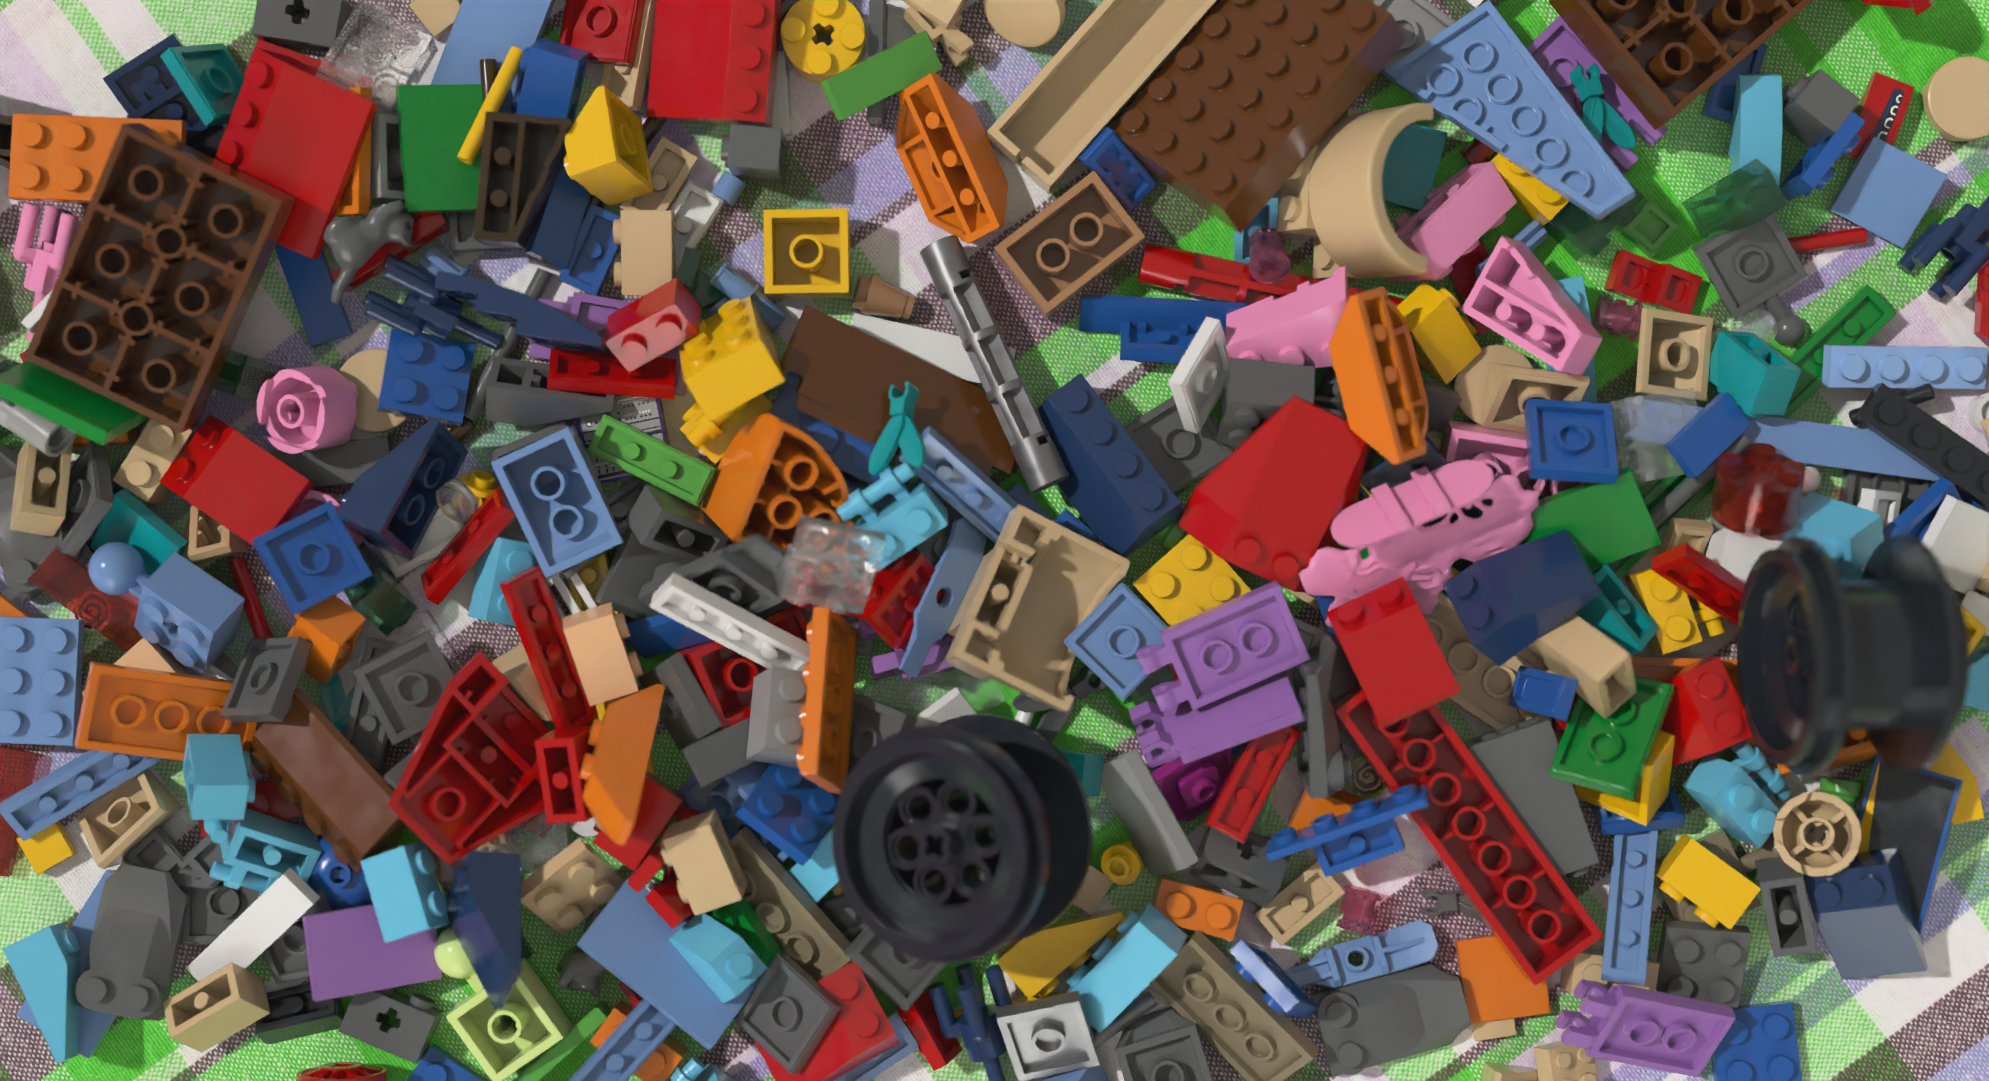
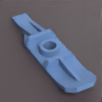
[898,516,987,678]
[1284,920,1440,989]

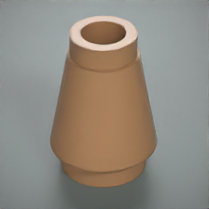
[851,274,915,320]

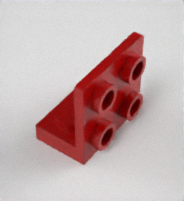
[827,551,944,650]

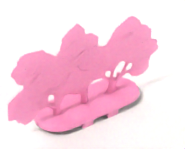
[1299,460,1540,628]

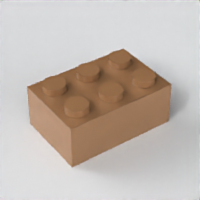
[994,171,1145,319]

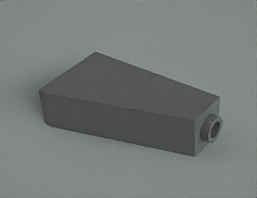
[1464,715,1600,878]

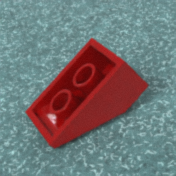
[159,414,314,546]
[1326,576,1461,728]
[674,604,808,731]
[754,962,900,1081]

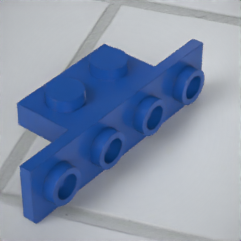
[1079,294,1248,364]
[1265,784,1429,877]

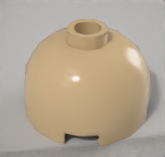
[1773,792,1862,877]

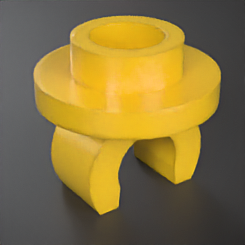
[456,469,500,514]
[1101,841,1144,885]

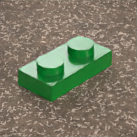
[705,896,784,967]

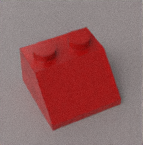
[1656,656,1752,766]

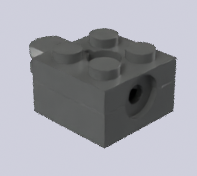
[1217,358,1348,449]

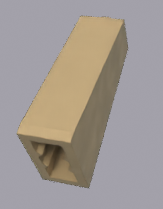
[1526,613,1637,719]

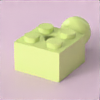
[434,926,573,1081]

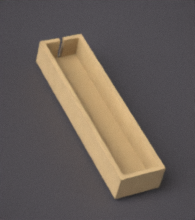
[987,0,1219,194]

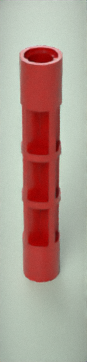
[1137,242,1405,306]

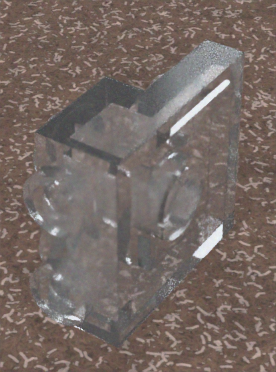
[317,0,438,113]
[777,515,886,614]

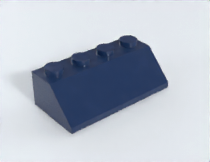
[1038,373,1183,558]

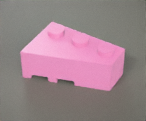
[1385,162,1517,283]
[1461,236,1603,376]
[1225,266,1351,368]

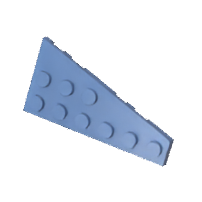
[1384,0,1635,221]

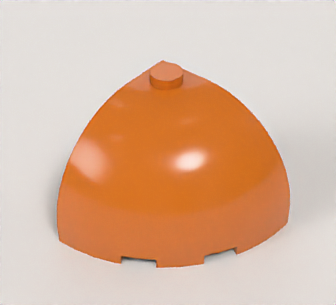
[701,413,854,575]

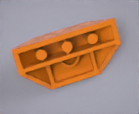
[895,72,1008,244]
[1328,287,1429,464]
[579,684,665,846]

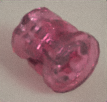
[1248,228,1291,284]
[1592,296,1643,341]
[1336,885,1384,935]

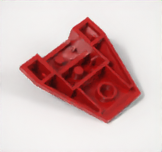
[1176,395,1368,592]
[387,651,551,865]

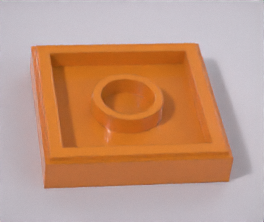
[1454,934,1551,1024]

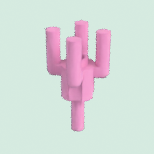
[13,202,84,341]

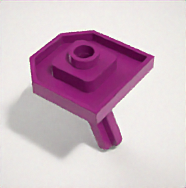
[1151,748,1234,821]

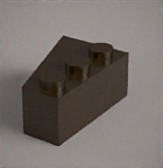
[473,111,574,249]

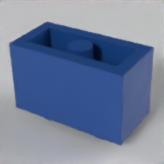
[511,38,590,122]

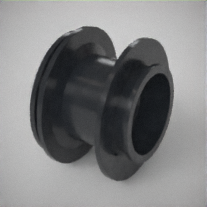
[1737,535,1970,775]
[832,714,1093,963]

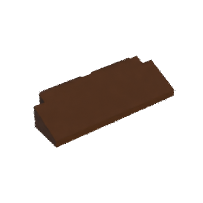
[780,306,1015,477]

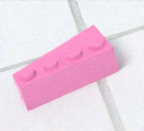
[1441,420,1620,500]

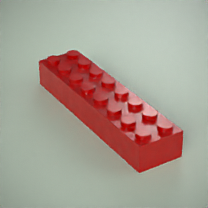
[1332,685,1604,986]

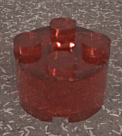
[1712,443,1806,536]

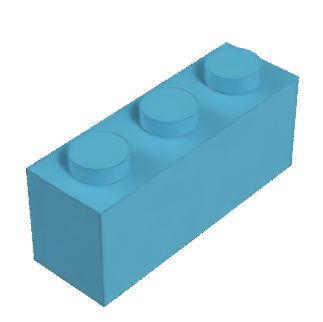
[1066,903,1187,1033]

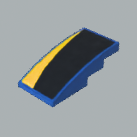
[1858,756,1963,937]

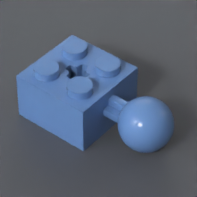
[88,542,245,674]

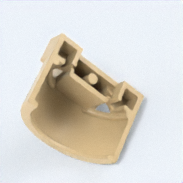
[1278,103,1433,281]
[944,504,1130,712]

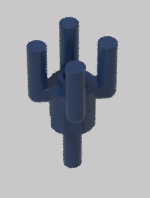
[1896,196,1989,301]
[363,253,502,350]
[928,963,1013,1081]

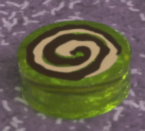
[1346,756,1386,798]

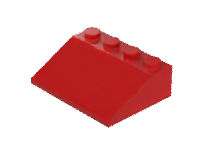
[647,0,783,127]
[214,48,378,260]

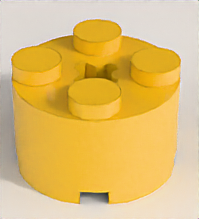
[781,0,867,84]

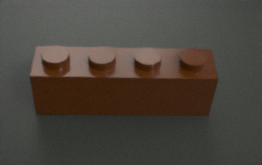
[250,688,405,874]

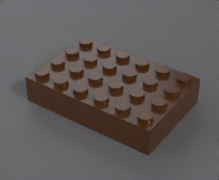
[1110,0,1406,234]
[1549,0,1814,130]
[24,123,296,433]

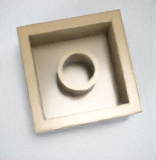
[1534,1040,1598,1081]

